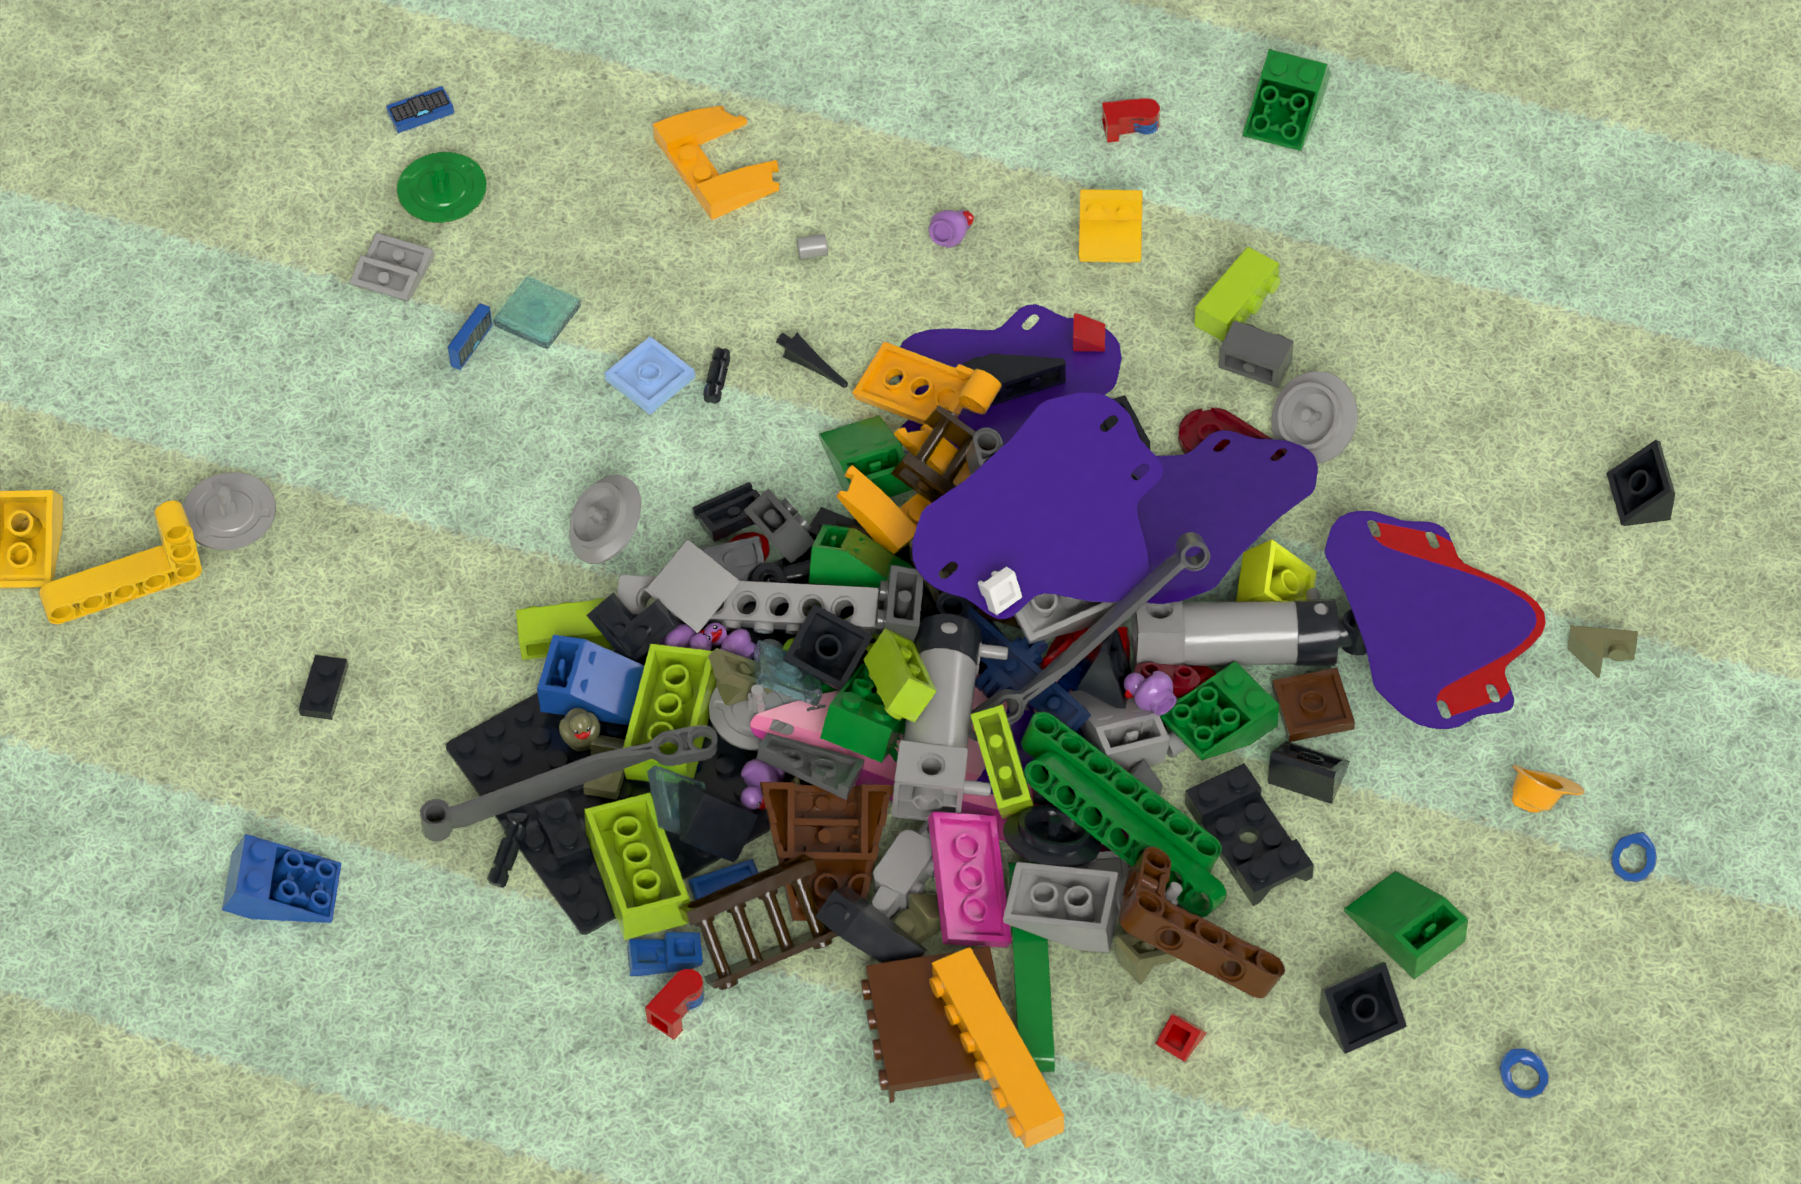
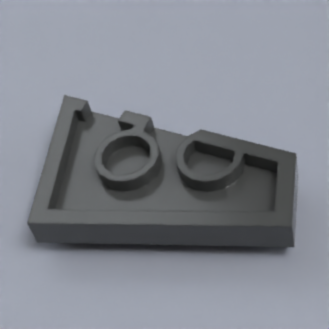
[757,733,865,800]

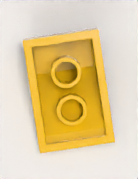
[0,490,63,588]

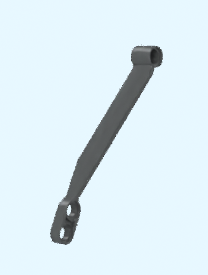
[969,532,1210,742]
[420,725,717,842]

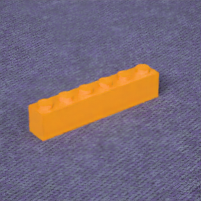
[929,947,1064,1149]

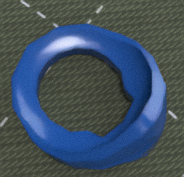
[1611,832,1657,882]
[1500,1048,1548,1099]

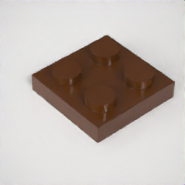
[1272,668,1355,742]

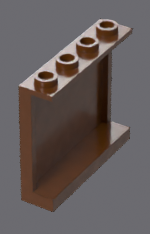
[861,946,1002,1103]

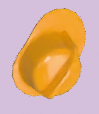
[1512,765,1584,813]

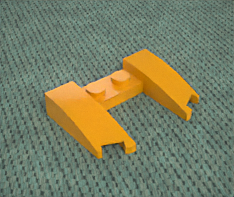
[653,105,780,220]
[836,424,971,555]

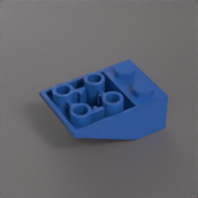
[537,635,644,725]
[222,834,342,923]

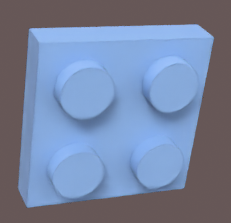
[605,336,695,415]

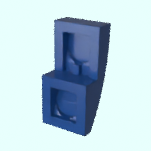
[627,932,703,976]

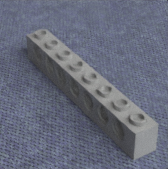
[617,575,883,635]

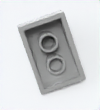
[1014,593,1118,644]
[1003,862,1120,953]

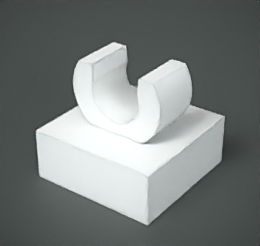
[978,567,1022,615]

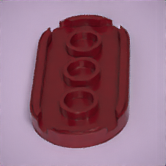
[1178,407,1287,461]

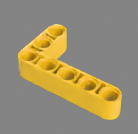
[39,500,202,625]

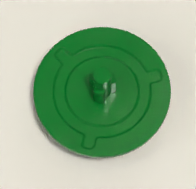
[397,152,487,223]

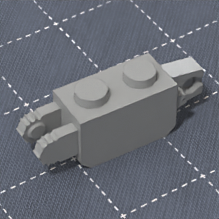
[871,821,935,919]

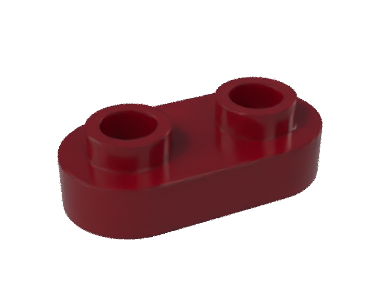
[1133,662,1200,698]

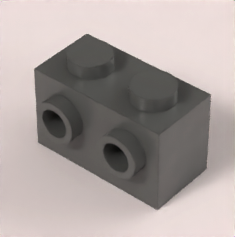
[1219,320,1294,388]
[744,489,814,563]
[875,565,924,643]

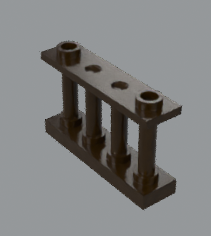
[891,405,989,503]
[678,854,838,990]

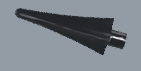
[776,332,848,388]

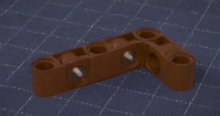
[1119,847,1285,998]

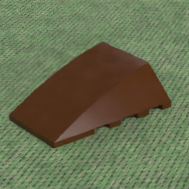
[760,782,894,921]

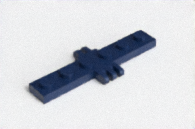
[949,605,1091,732]

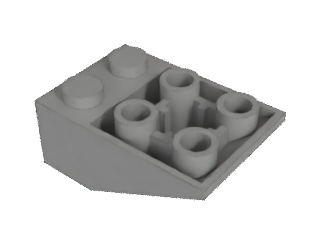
[1069,690,1170,771]

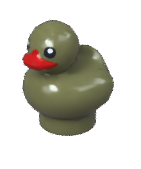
[559,708,600,751]

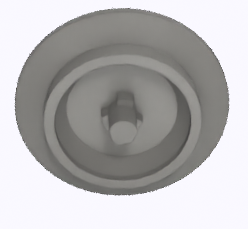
[1271,371,1358,464]
[183,472,276,550]
[569,475,641,564]
[709,668,805,751]

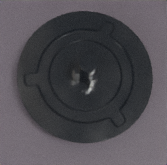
[1003,805,1101,868]

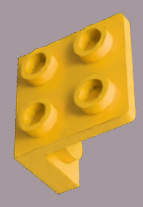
[1079,189,1143,263]

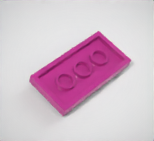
[928,812,1012,948]

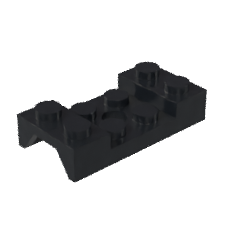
[1185,763,1314,906]

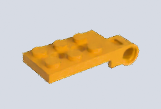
[852,342,1002,425]

